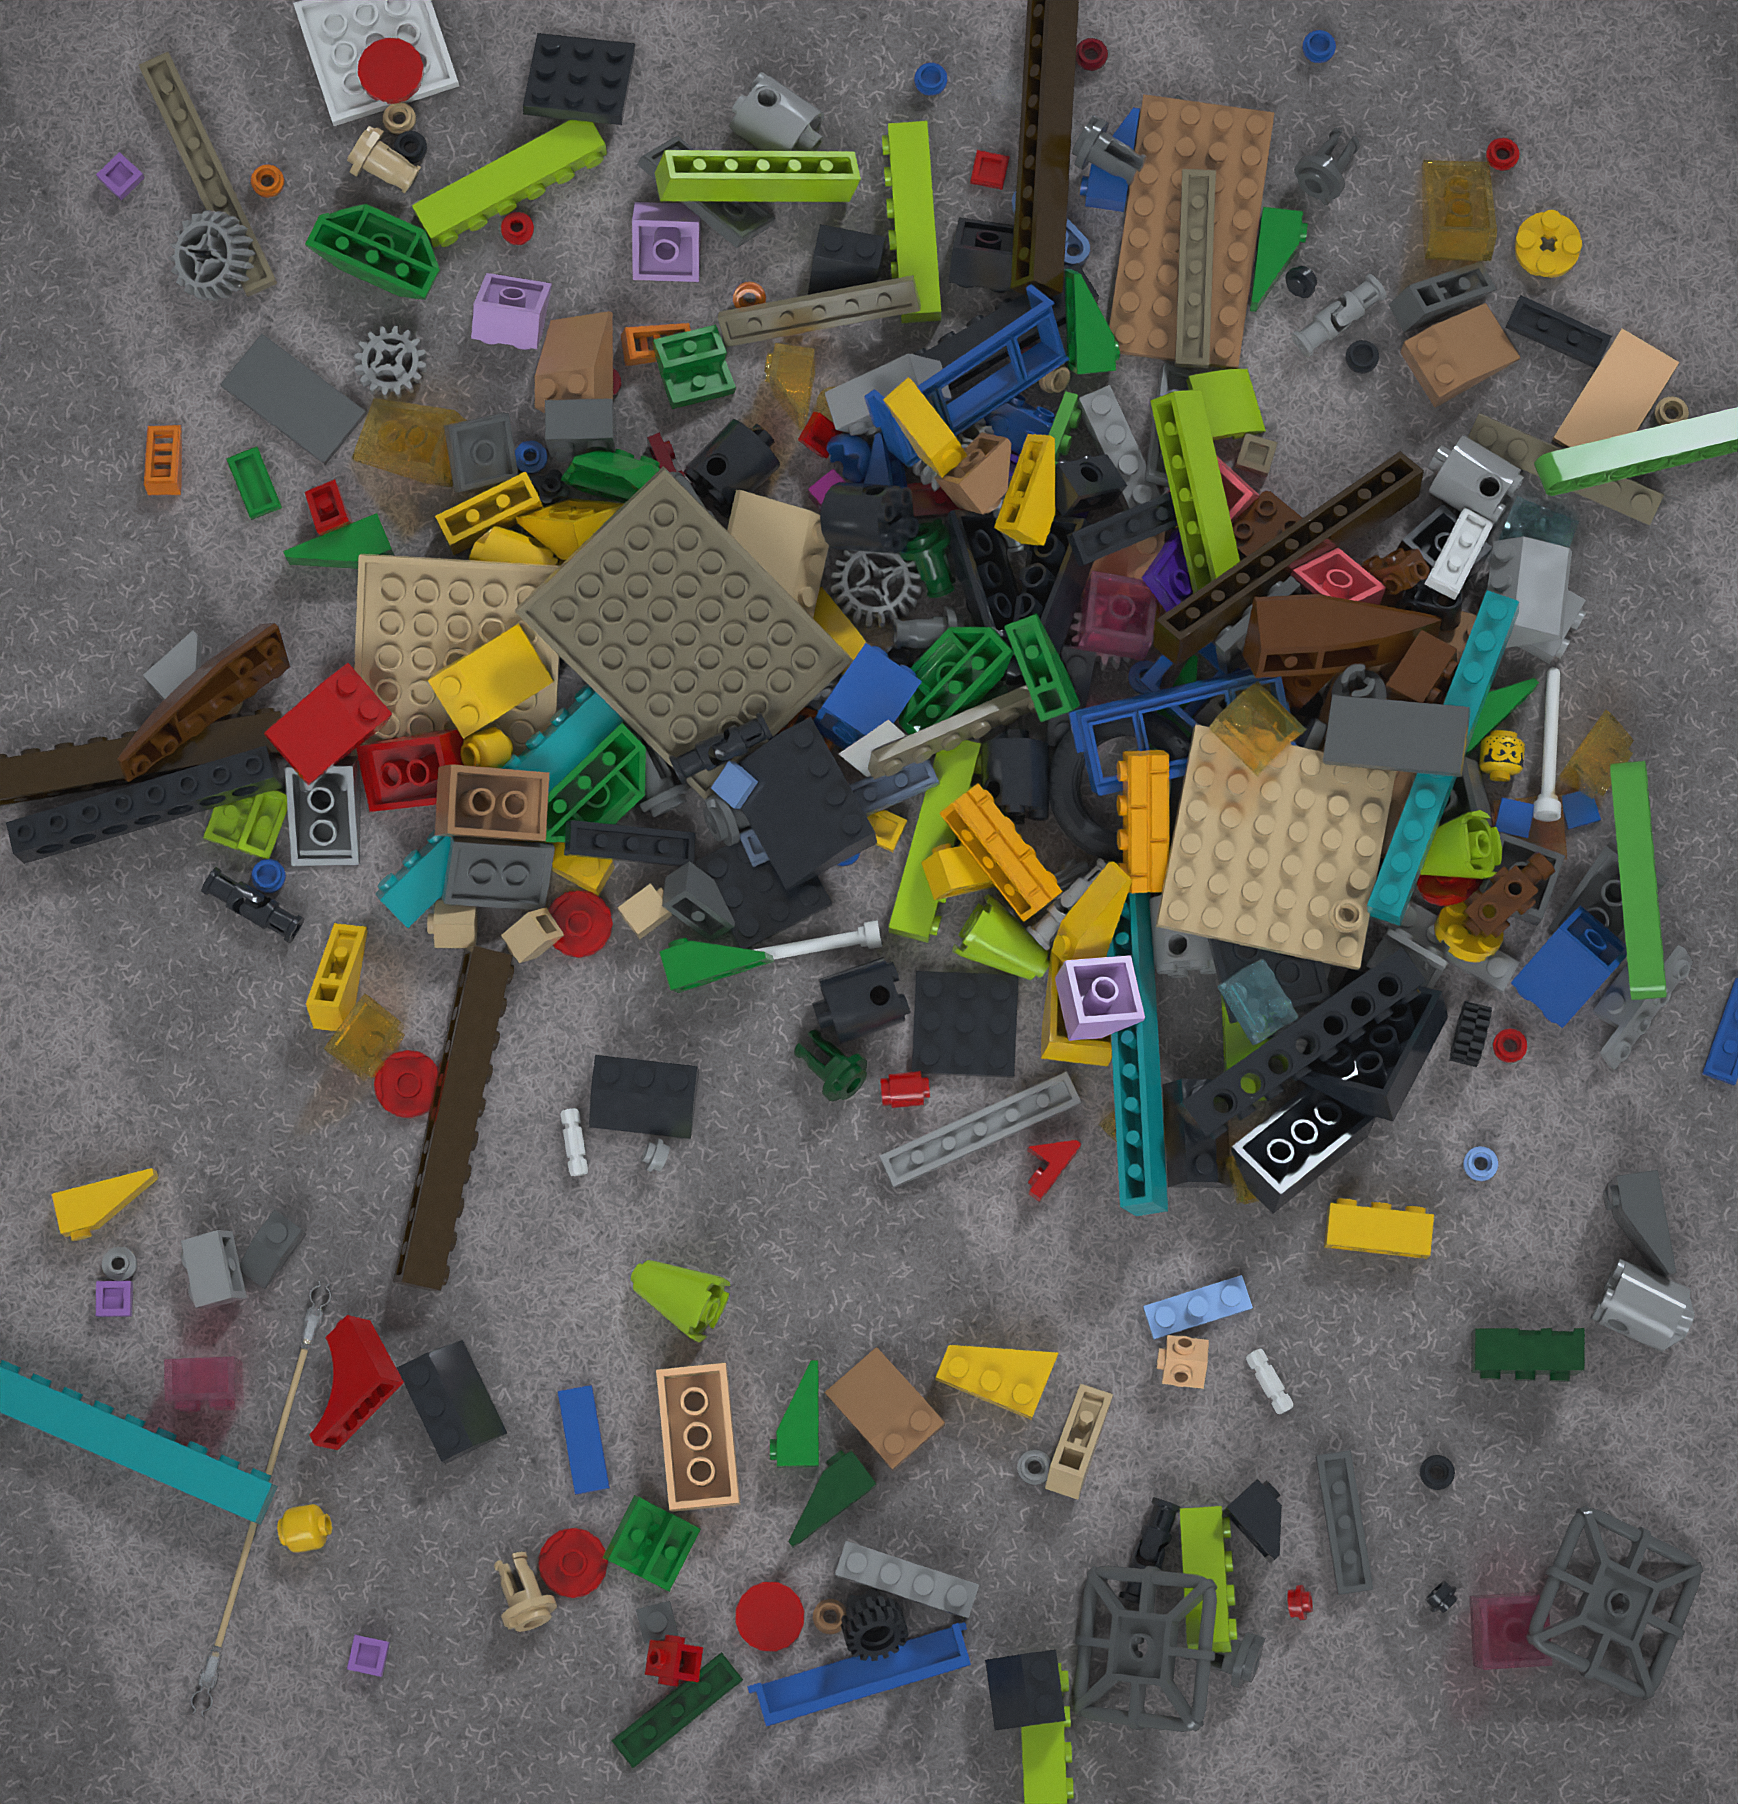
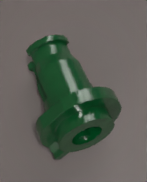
[899,518,956,598]
[794,1029,867,1102]

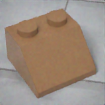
[934,432,1011,514]

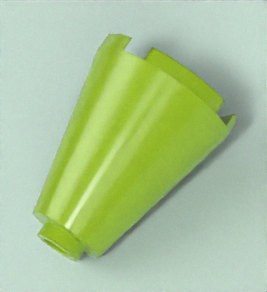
[1420,810,1502,879]
[952,894,1050,980]
[631,1260,730,1343]

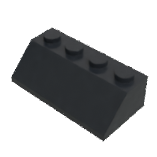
[944,509,1020,648]
[1231,1085,1376,1214]

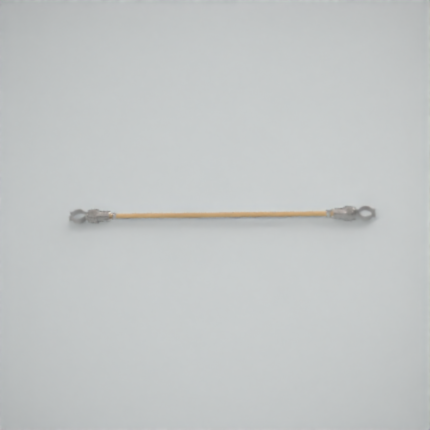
[191,1281,331,1717]

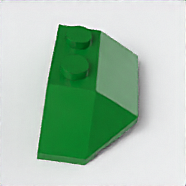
[305,204,440,300]
[561,449,660,504]
[899,627,1014,735]
[546,723,646,842]

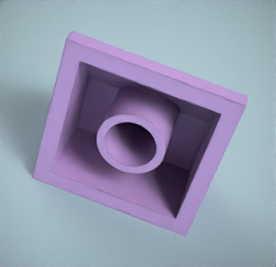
[632,202,701,282]
[471,273,552,350]
[1055,955,1145,1041]

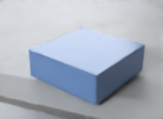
[711,761,758,809]

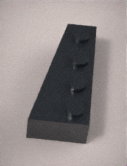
[1013,515,1094,655]

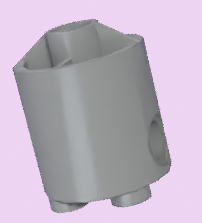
[729,72,824,151]
[1427,435,1524,527]
[1149,895,1216,978]
[1592,1259,1695,1352]

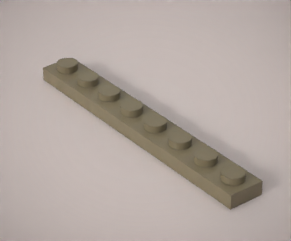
[138,52,278,297]

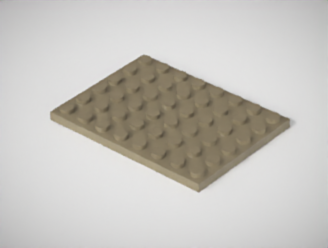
[515,466,853,799]

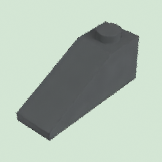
[1388,261,1496,333]

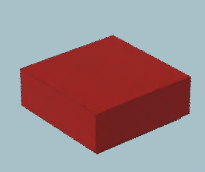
[970,150,1010,190]
[798,412,843,459]

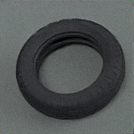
[1049,711,1191,863]

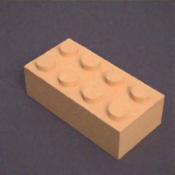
[656,1363,741,1512]

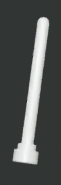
[1533,667,1561,822]
[753,920,882,960]

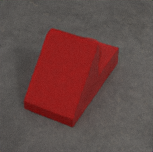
[304,479,353,536]
[1027,1140,1082,1202]

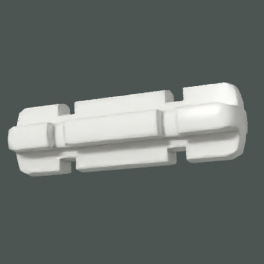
[561,1108,588,1176]
[1246,1349,1293,1414]

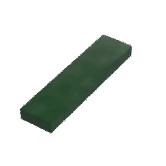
[611,1652,743,1768]

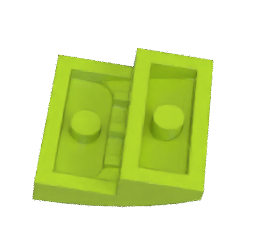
[1186,369,1266,441]
[202,790,288,859]

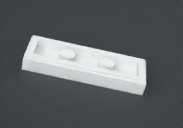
[1425,507,1494,600]

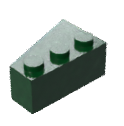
[1471,1328,1585,1382]

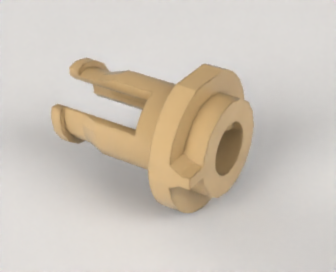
[347,126,421,193]
[494,1552,557,1632]

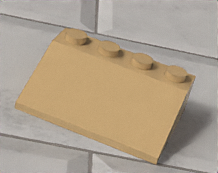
[727,490,829,618]

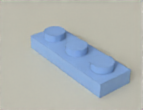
[1143,1275,1253,1340]

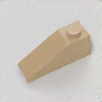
[1045,1384,1113,1500]

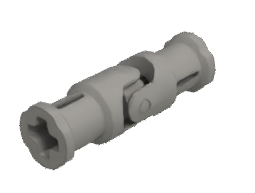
[1291,274,1387,358]
[1026,858,1107,951]

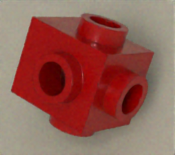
[645,1635,703,1687]

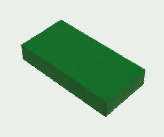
[226,446,282,520]

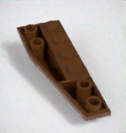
[1242,594,1442,678]
[117,623,291,782]

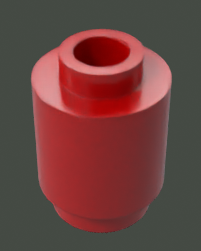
[880,1071,930,1108]

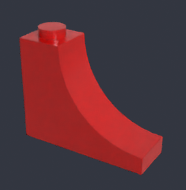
[309,1315,404,1450]

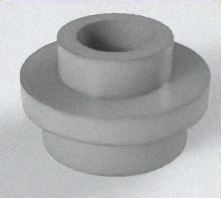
[641,1138,670,1172]
[102,1247,137,1281]
[1017,1450,1051,1485]

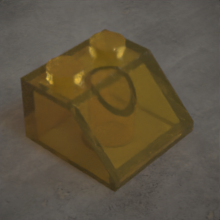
[764,343,816,431]
[1209,681,1306,777]
[1558,709,1634,800]
[323,993,405,1082]

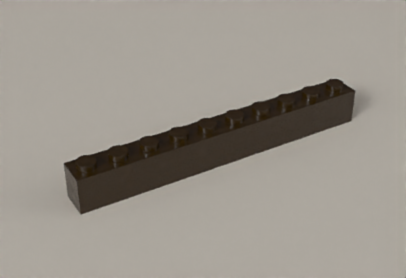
[1010,0,1079,298]
[1153,451,1424,666]
[0,708,283,806]
[393,946,514,1291]

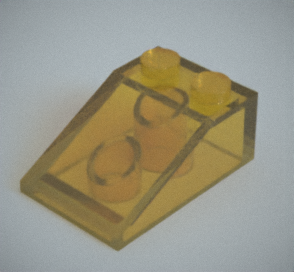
[1422,160,1497,261]
[352,398,467,487]

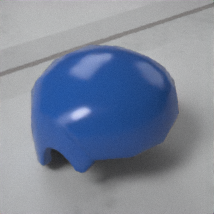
[826,433,872,483]

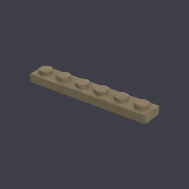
[1175,169,1216,368]
[718,275,921,347]
[1468,413,1664,525]
[868,685,1037,780]

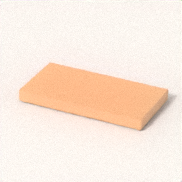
[1552,328,1679,448]

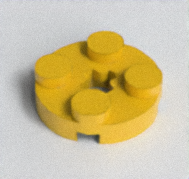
[1515,210,1582,278]
[1434,901,1504,962]

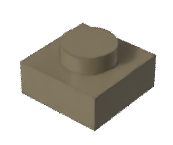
[1235,433,1278,477]

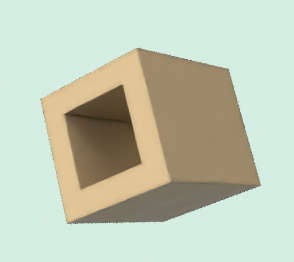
[618,883,672,940]
[427,900,478,948]
[501,907,564,963]

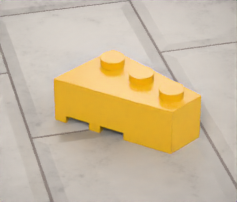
[935,1345,1059,1420]

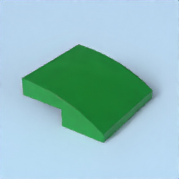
[653,325,736,409]
[603,1495,701,1592]

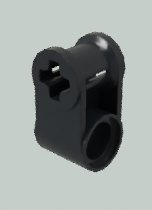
[1395,580,1463,631]

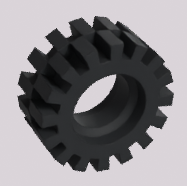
[1449,1001,1492,1067]
[841,1596,908,1661]

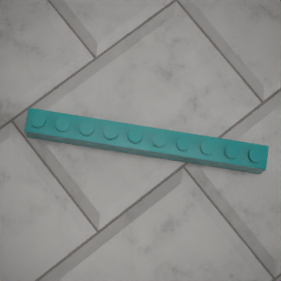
[1367,590,1519,926]
[375,684,624,928]
[1107,892,1168,1216]
[0,1360,278,1525]

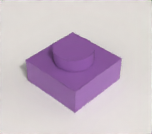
[96,152,145,201]
[95,1281,133,1317]
[347,1635,390,1677]

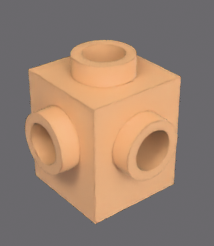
[1157,1335,1209,1389]

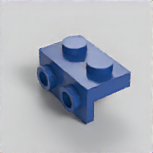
[984,394,1055,454]

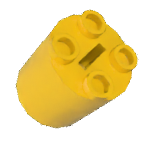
[469,526,565,566]

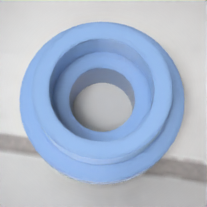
[1463,1146,1498,1181]

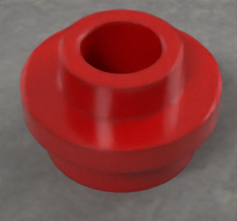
[1486,138,1520,171]
[501,212,534,245]
[1493,1029,1527,1063]
[1287,1585,1313,1621]

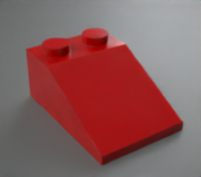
[264,663,392,786]
[356,728,464,812]

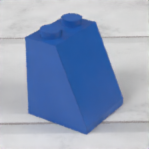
[813,643,922,750]
[1511,905,1627,1028]

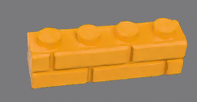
[1117,750,1169,893]
[939,783,1063,922]

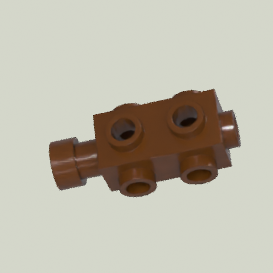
[1361,548,1431,595]
[1462,851,1556,938]

